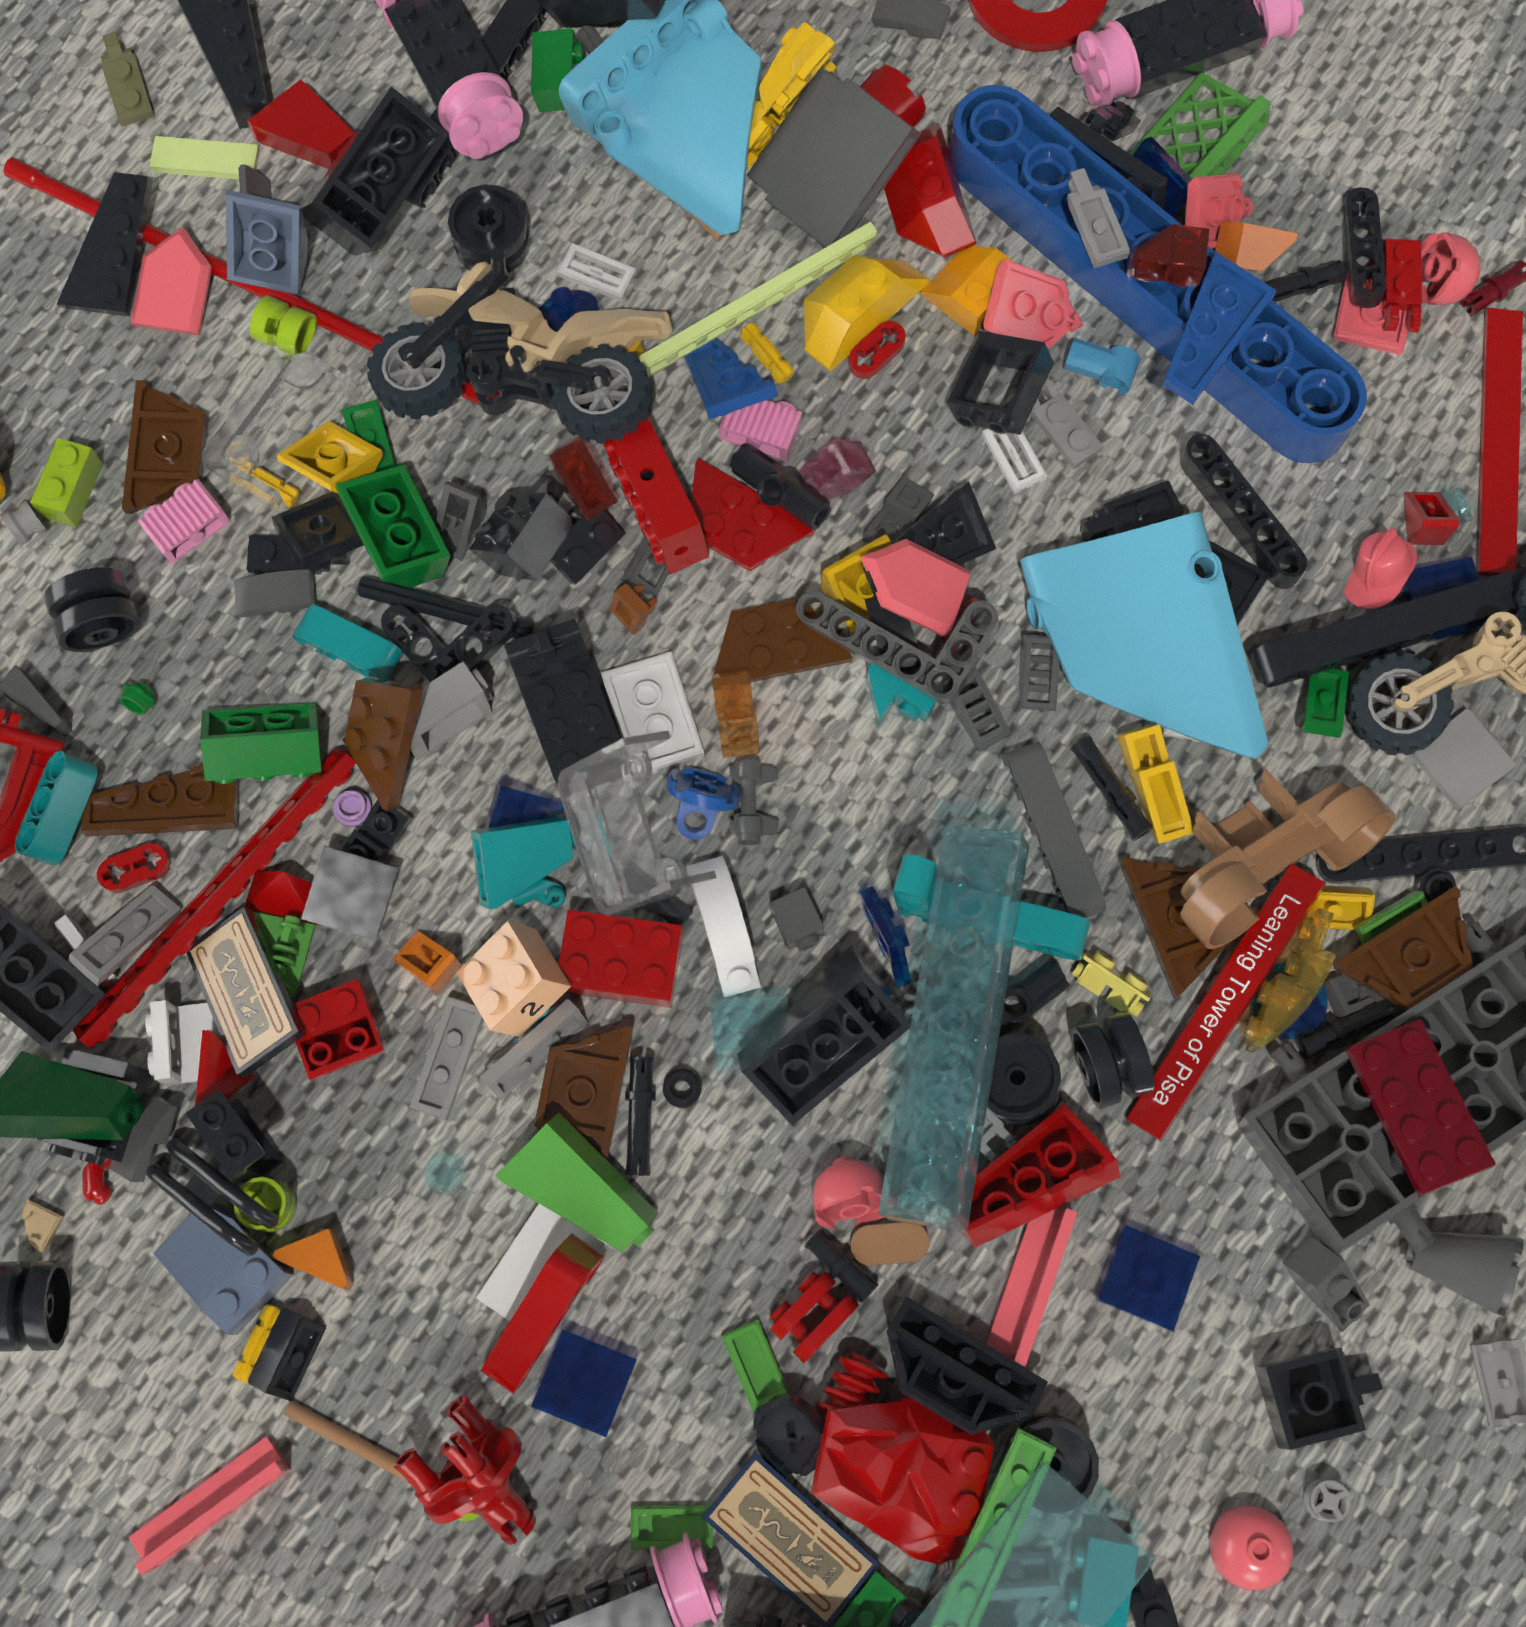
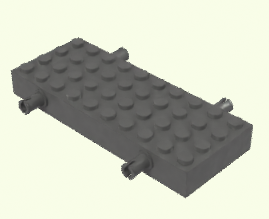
[1238,921,1526,1255]

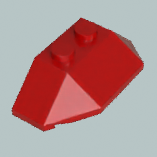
[884,123,977,258]

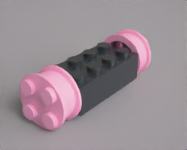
[375,0,523,159]
[1072,0,1303,107]
[454,1532,723,1627]

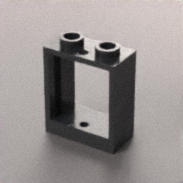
[947,331,1054,435]

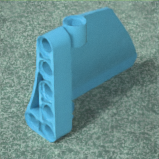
[558,0,762,235]
[1020,512,1268,759]

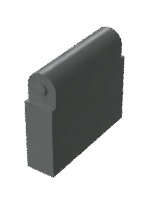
[747,67,922,247]

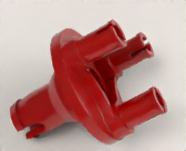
[394,1395,536,1545]

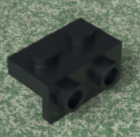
[550,502,625,585]

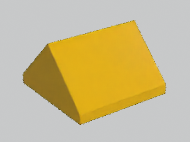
[277,421,383,493]
[821,534,891,633]

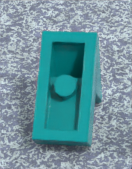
[866,663,936,728]

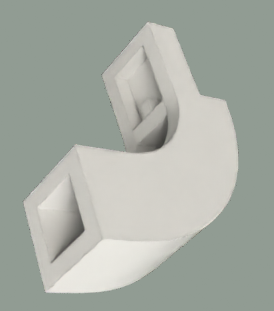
[686,856,761,998]

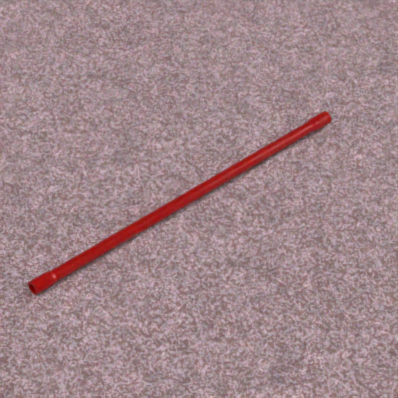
[3,157,500,406]

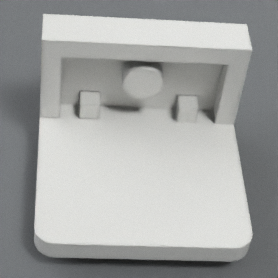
[145,1000,221,1086]

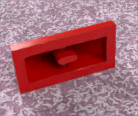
[244,871,318,925]
[195,1030,254,1106]

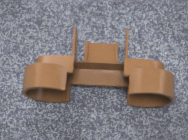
[1180,769,1395,949]

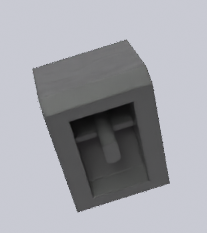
[435,481,487,561]

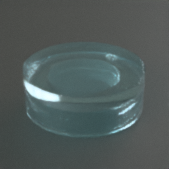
[1446,487,1473,526]
[425,1154,465,1195]

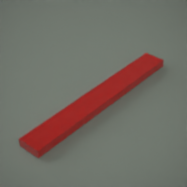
[1476,308,1523,576]

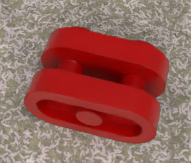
[769,1271,859,1364]

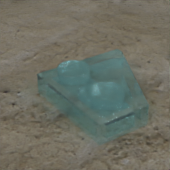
[710,994,789,1075]

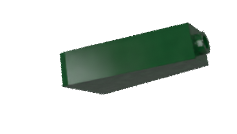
[0,1051,146,1140]

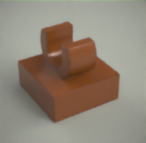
[609,584,657,635]

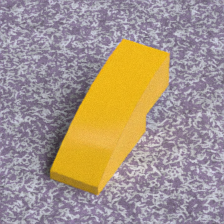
[1117,724,1193,844]

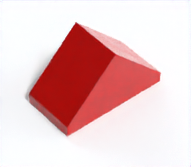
[1404,492,1460,545]

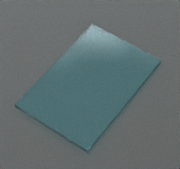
[911,1461,1156,1627]

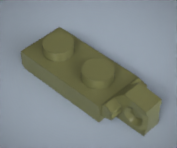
[101,32,155,127]

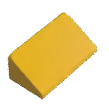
[1299,885,1375,930]

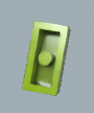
[30,438,103,528]

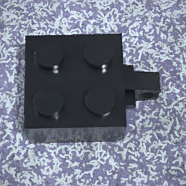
[469,474,572,581]
[1255,1348,1383,1450]

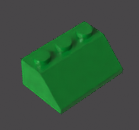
[335,464,451,588]
[200,702,321,784]

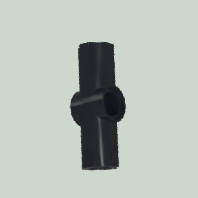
[729,444,832,530]
[958,960,1070,1057]

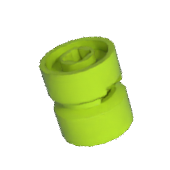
[249,295,317,358]
[234,1177,297,1233]

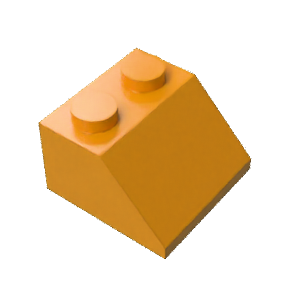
[920,246,1014,336]

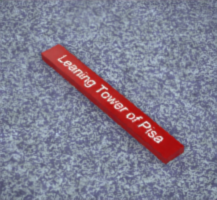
[1126,864,1325,1142]

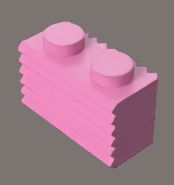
[719,400,802,462]
[138,479,230,564]

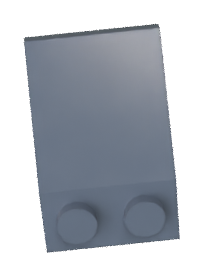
[226,190,308,295]
[153,1210,294,1335]

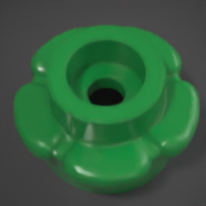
[119,682,155,716]

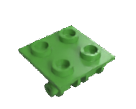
[252,911,315,999]

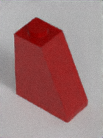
[247,79,354,169]

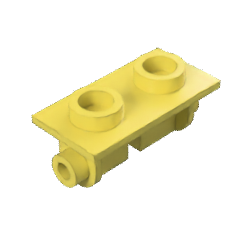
[1072,950,1152,1017]

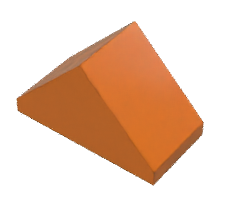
[393,930,462,996]
[271,1228,354,1291]

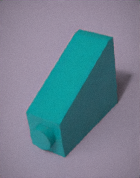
[471,817,577,910]

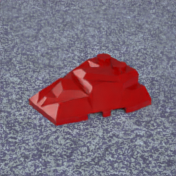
[811,1397,994,1565]

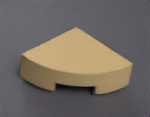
[22,1199,65,1253]

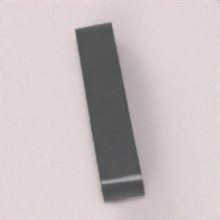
[1002,742,1106,918]

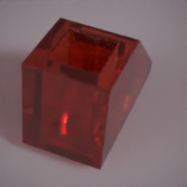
[1126,224,1210,287]

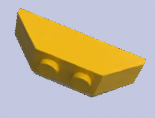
[804,255,930,372]

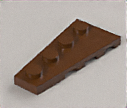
[81,764,239,837]

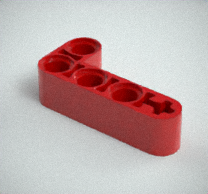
[481,1233,605,1395]

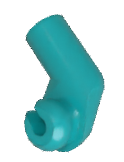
[512,878,566,908]

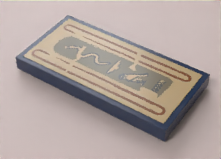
[702,1452,880,1627]

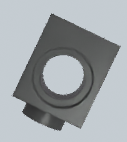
[770,887,824,952]

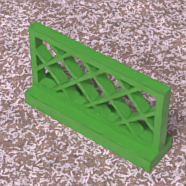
[1129,72,1271,218]

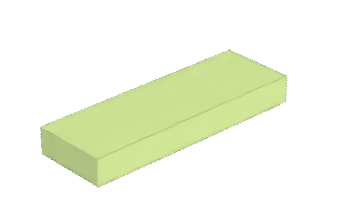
[149,136,260,180]

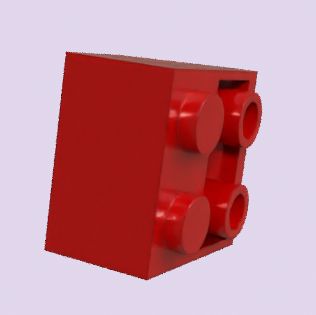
[293,979,385,1081]

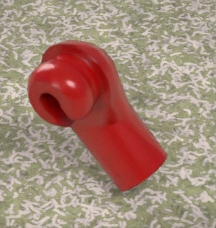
[82,1159,112,1205]

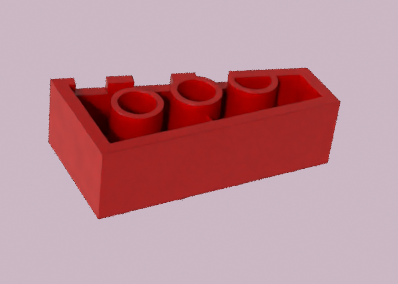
[943,1104,1121,1248]

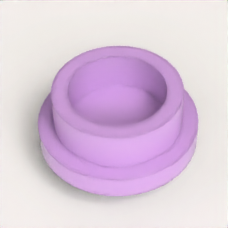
[333,789,372,827]

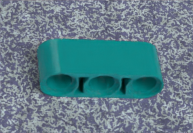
[292,604,403,682]
[15,751,97,865]

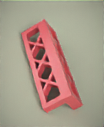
[986,1208,1078,1367]
[129,1436,291,1575]

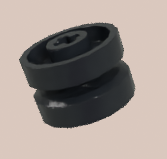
[448,184,530,273]
[44,567,141,652]
[1071,1011,1155,1110]
[974,1033,1062,1126]
[0,1260,71,1352]
[1005,1413,1099,1513]

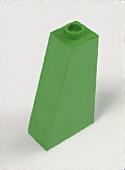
[495,1113,659,1252]

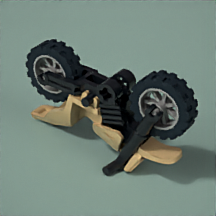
[367,249,673,444]

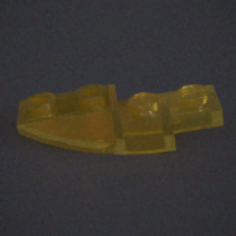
[1244,908,1336,1053]

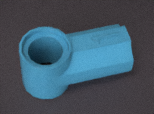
[1064,338,1141,394]

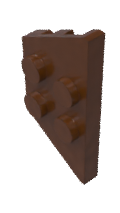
[122,380,208,514]
[712,598,852,690]
[344,677,423,811]
[1119,858,1230,998]
[1332,886,1473,1011]
[534,1026,634,1161]

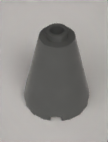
[1405,1231,1523,1317]

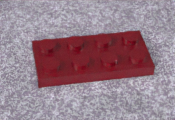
[1346,1019,1496,1197]

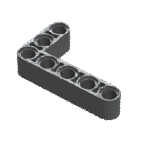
[796,591,999,704]

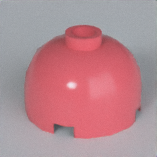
[1421,232,1480,305]
[812,1156,894,1229]
[1209,1505,1294,1590]

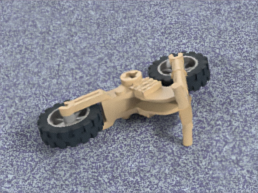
[1347,573,1526,756]

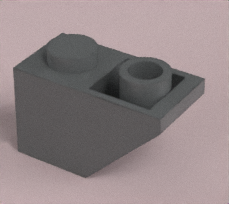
[1283,1236,1370,1332]

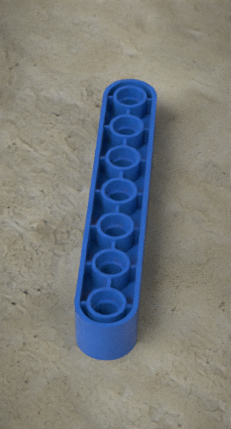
[949,85,1367,463]

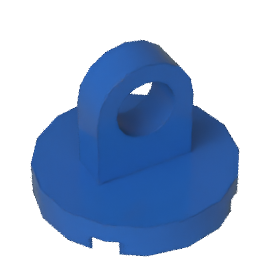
[665,768,742,840]

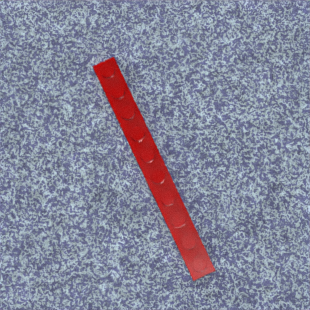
[72,747,356,1049]

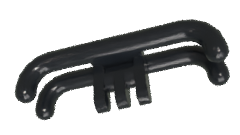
[146,1138,278,1256]

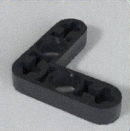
[381,605,518,682]

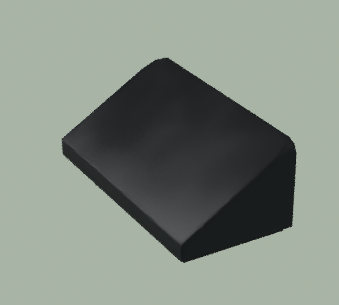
[248,1308,326,1401]

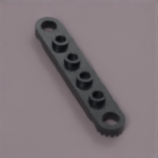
[1316,827,1526,884]

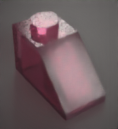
[799,440,877,501]

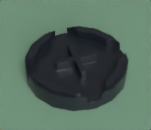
[753,1394,825,1477]

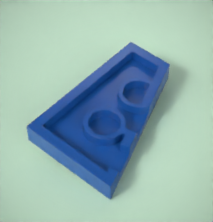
[683,338,778,419]

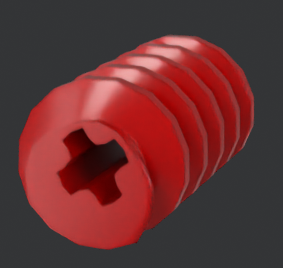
[816,1350,889,1421]

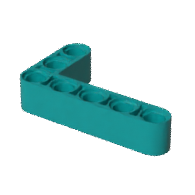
[892,854,1091,961]

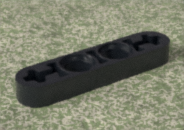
[1344,187,1386,308]

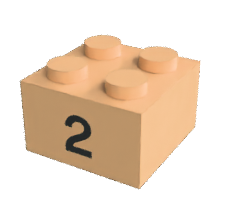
[457,921,571,1037]

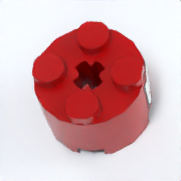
[859,65,926,127]

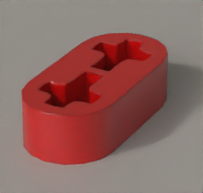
[848,321,906,379]
[96,843,171,894]

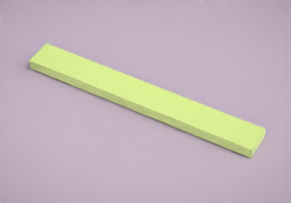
[638,221,878,377]

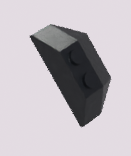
[886,1296,1048,1436]

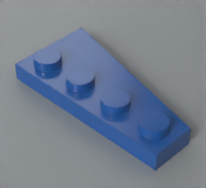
[1162,251,1277,405]

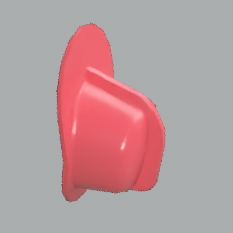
[1344,528,1418,609]

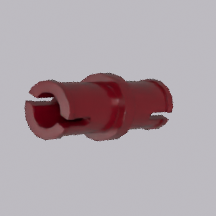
[1460,260,1526,317]

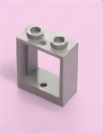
[410,662,493,761]

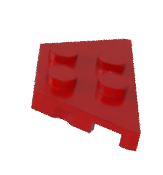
[691,458,816,571]

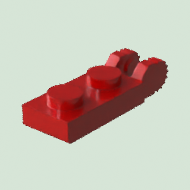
[1382,238,1422,333]

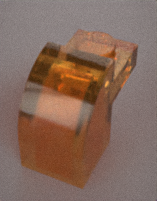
[711,670,760,758]

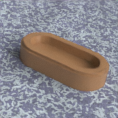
[850,1222,929,1266]

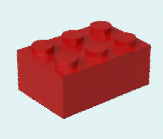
[558,909,683,1008]

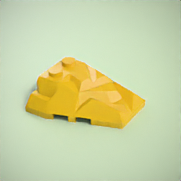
[746,22,838,170]

